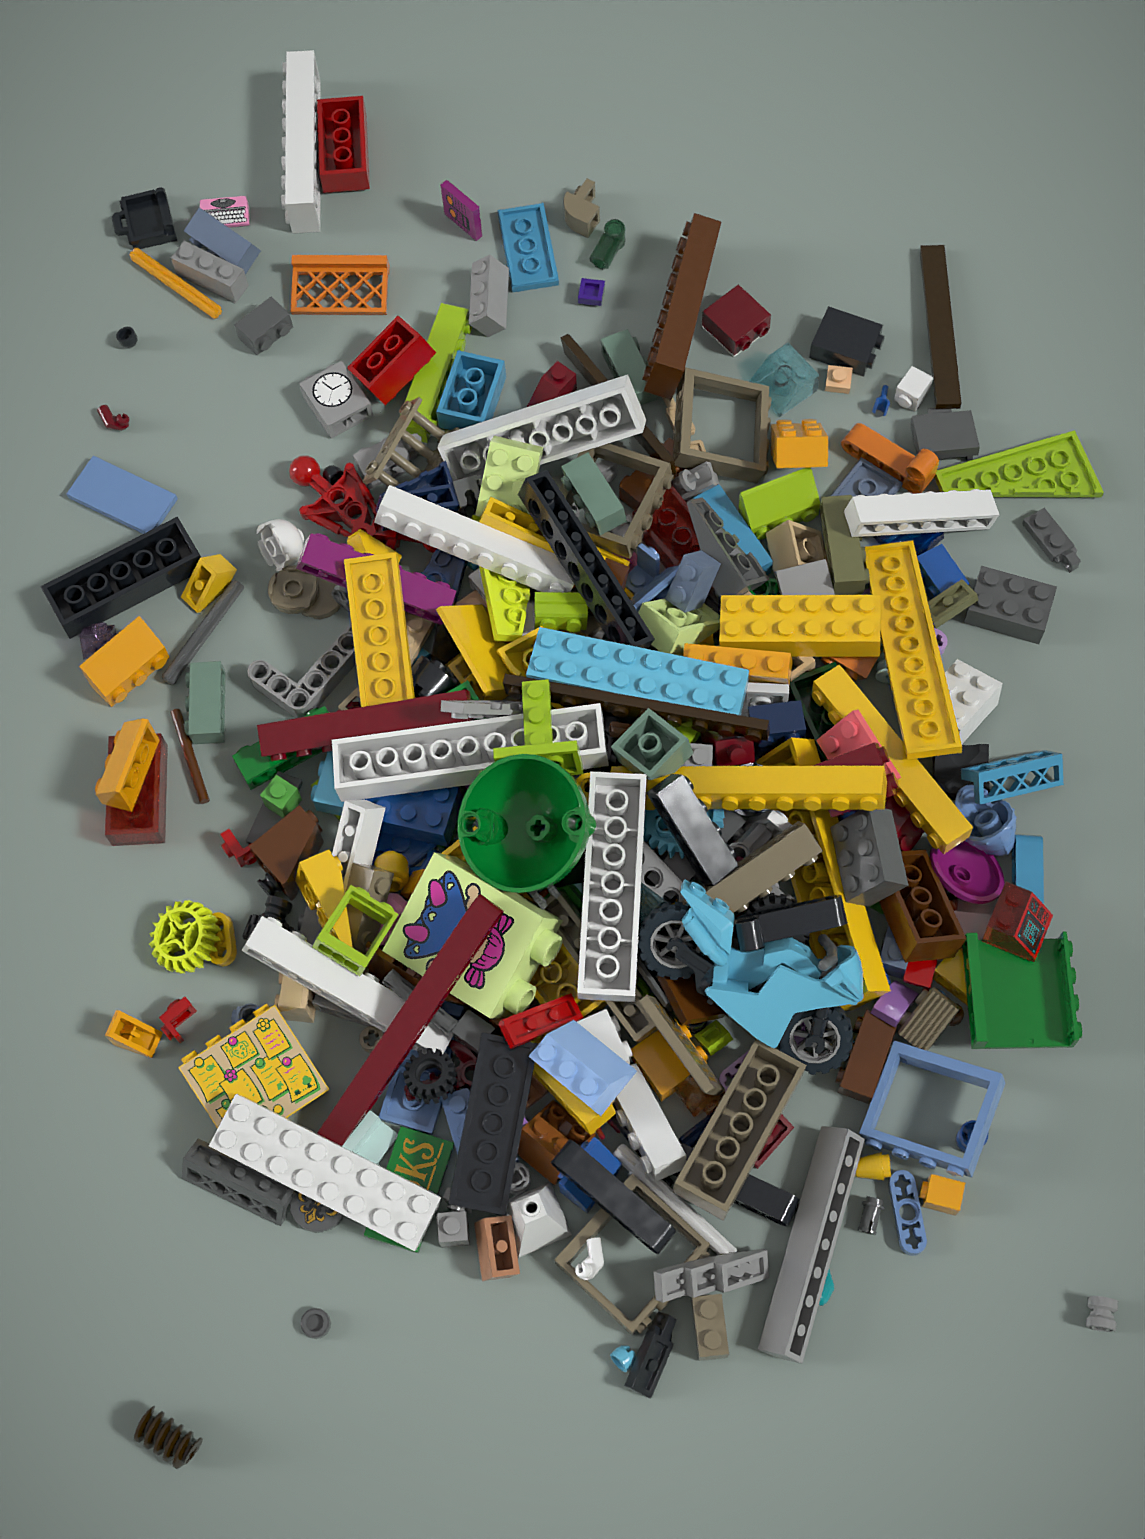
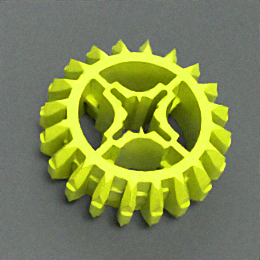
[149,900,221,974]

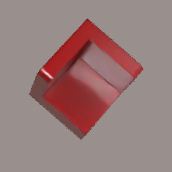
[903,959,938,993]

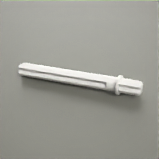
[613,1144,737,1255]

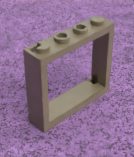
[673,367,772,483]
[560,443,674,559]
[554,1174,710,1336]

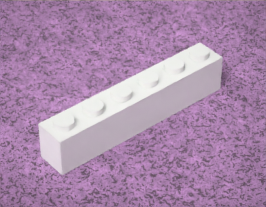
[844,489,1000,537]

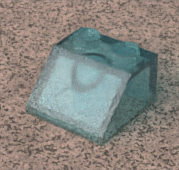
[749,342,820,417]

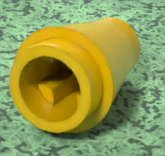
[854,1152,891,1181]

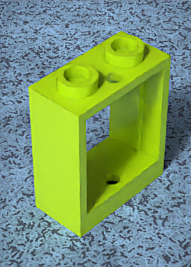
[312,885,399,977]

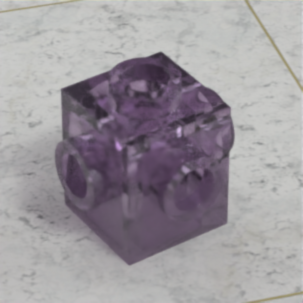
[79,622,118,660]

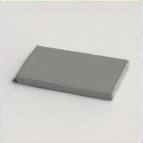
[775,559,835,668]

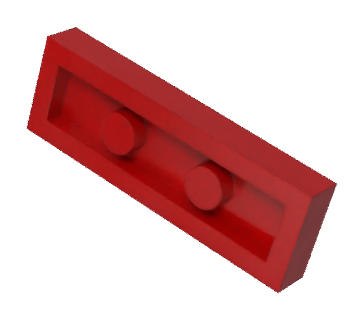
[498,993,584,1049]

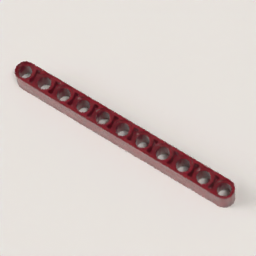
[317,894,504,1146]

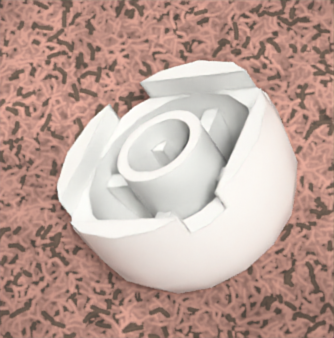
[257,519,304,571]

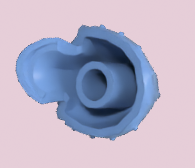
[955,785,1017,856]

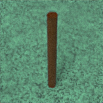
[170,709,210,804]

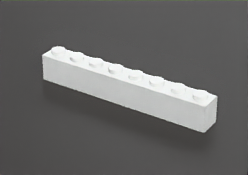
[374,485,574,592]
[241,916,453,1054]

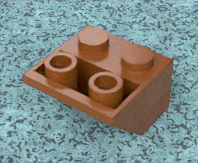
[517,1100,596,1185]

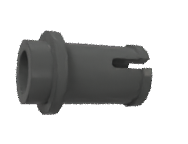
[858,1196,885,1235]

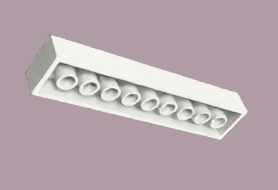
[332,703,609,802]

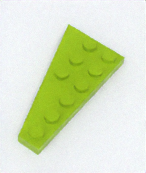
[934,430,1104,497]

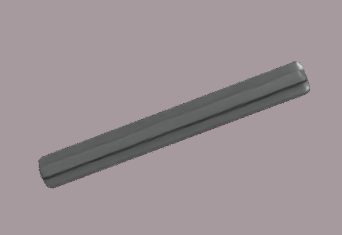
[162,580,244,684]

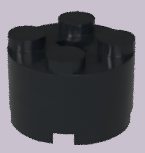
[411,656,461,698]

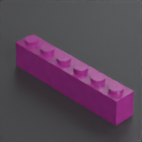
[296,533,456,625]

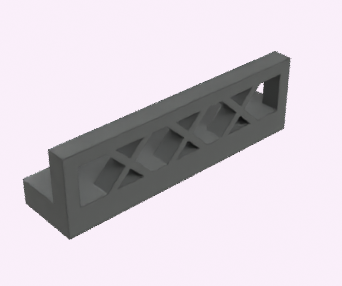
[182,1138,297,1226]

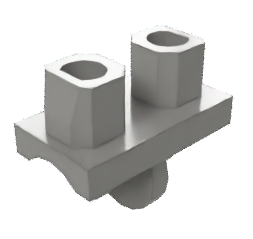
[671,461,719,504]

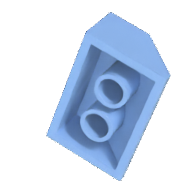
[529,1020,637,1116]

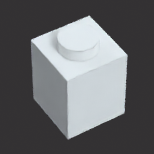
[894,366,933,412]

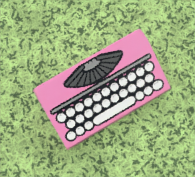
[200,196,250,227]

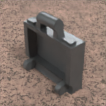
[911,408,980,460]

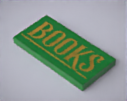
[364,1126,454,1254]

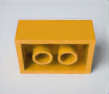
[770,419,828,468]

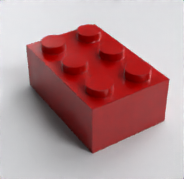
[347,316,437,405]

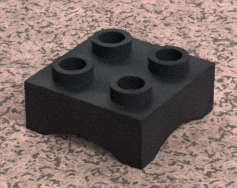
[933,744,990,800]

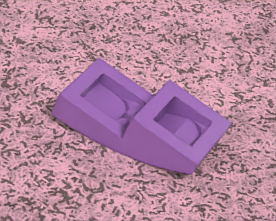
[871,980,919,1027]

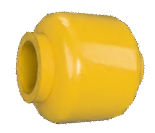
[373,851,409,892]

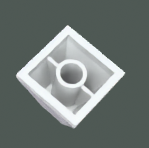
[502,1182,572,1258]

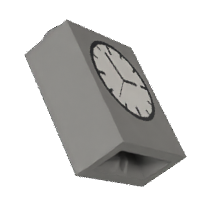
[299,361,373,439]

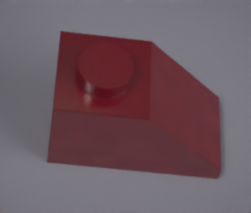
[527,360,577,407]

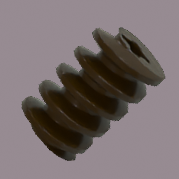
[134,1406,203,1469]

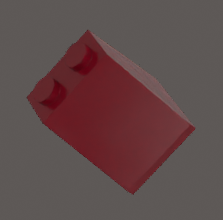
[813,742,899,818]

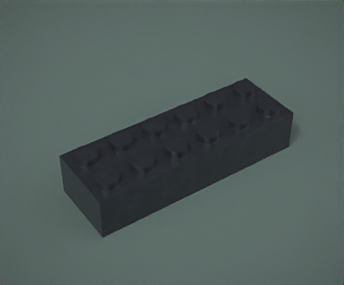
[40,516,201,639]

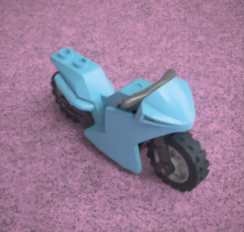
[638,880,864,1075]

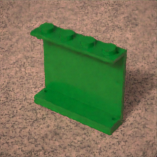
[962,931,1082,1049]

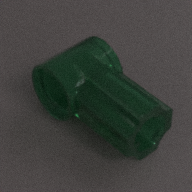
[590,219,626,270]

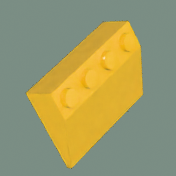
[436,604,513,700]

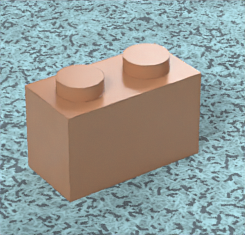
[474,1215,520,1281]

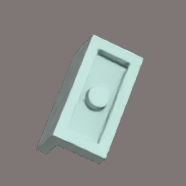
[342,1111,398,1164]

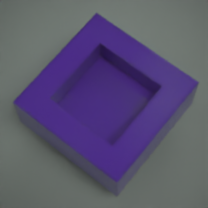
[578,278,605,306]

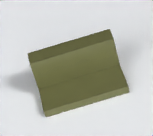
[928,579,979,629]

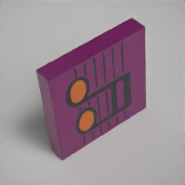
[440,180,482,241]

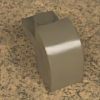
[564,178,600,238]

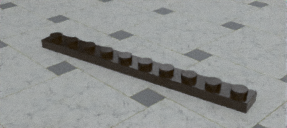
[503,674,770,742]

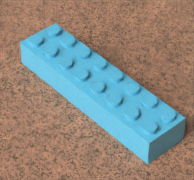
[526,627,749,715]

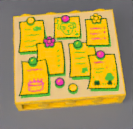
[178,1004,330,1129]

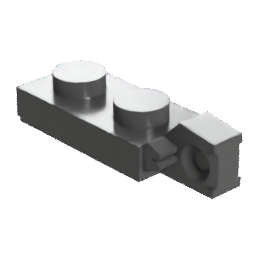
[1022,508,1081,573]

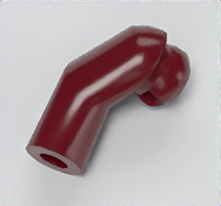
[97,405,130,431]

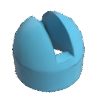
[610,1345,636,1373]

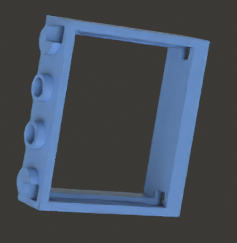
[859,1041,1006,1178]

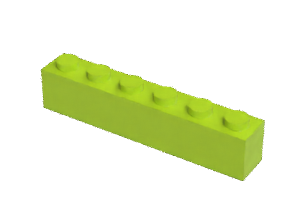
[400,303,472,443]

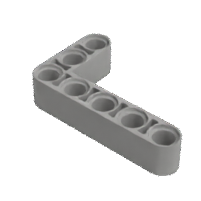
[247,623,356,718]

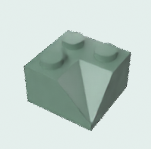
[611,708,694,780]

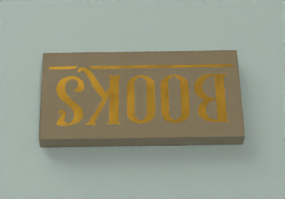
[639,995,725,1096]

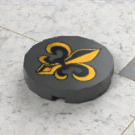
[290,1191,345,1233]

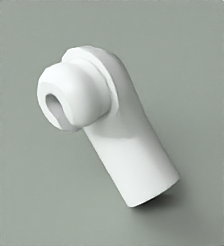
[575,1238,604,1280]

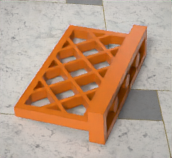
[291,255,390,315]

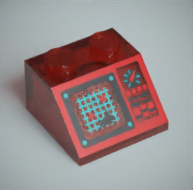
[982,882,1053,963]

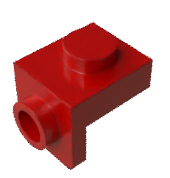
[220,829,256,868]
[159,997,197,1044]

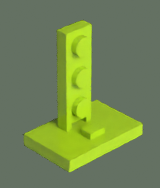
[493,679,583,775]

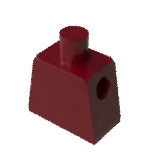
[700,731,755,766]

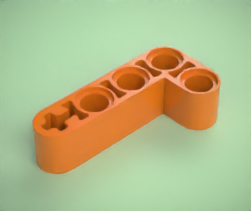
[841,423,939,494]

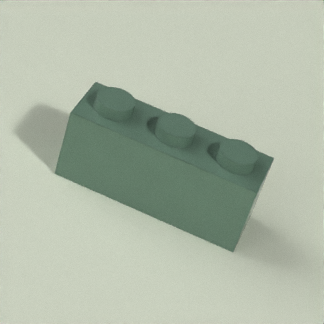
[601,329,657,406]
[561,452,627,535]
[184,661,226,744]

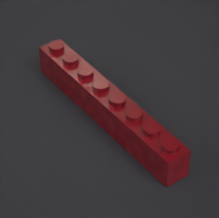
[257,690,474,761]

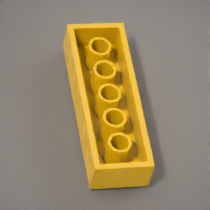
[719,595,880,657]

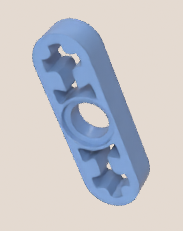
[888,1170,927,1256]

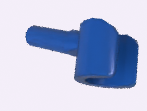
[872,385,890,416]

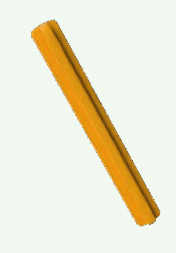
[129,248,222,319]

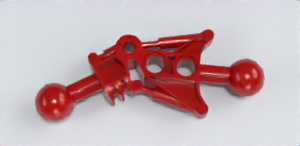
[289,455,437,553]

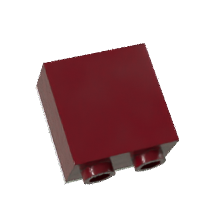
[702,284,771,357]

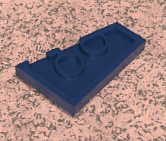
[421,549,468,606]

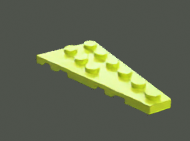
[471,515,530,642]

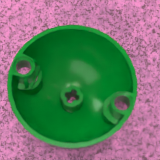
[458,754,596,893]

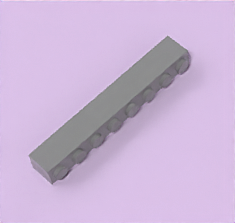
[758,1126,865,1364]

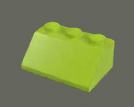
[738,467,821,540]

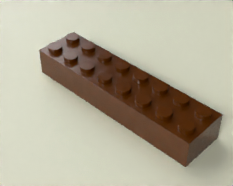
[642,213,721,400]

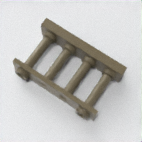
[362,397,459,487]

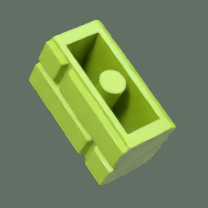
[534,592,588,633]

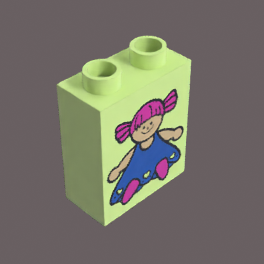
[382,852,563,1018]

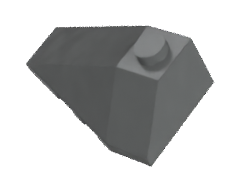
[687,497,770,600]

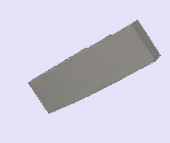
[654,1249,769,1303]

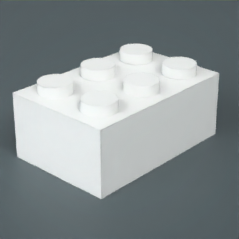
[945,659,1003,744]

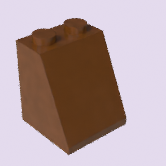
[249,805,324,901]

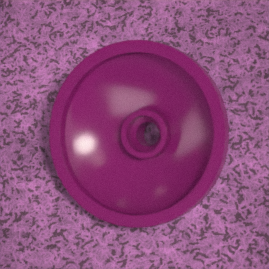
[930,840,1005,904]

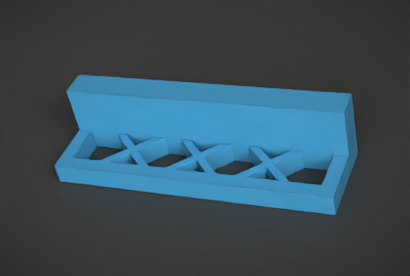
[961,750,1064,804]

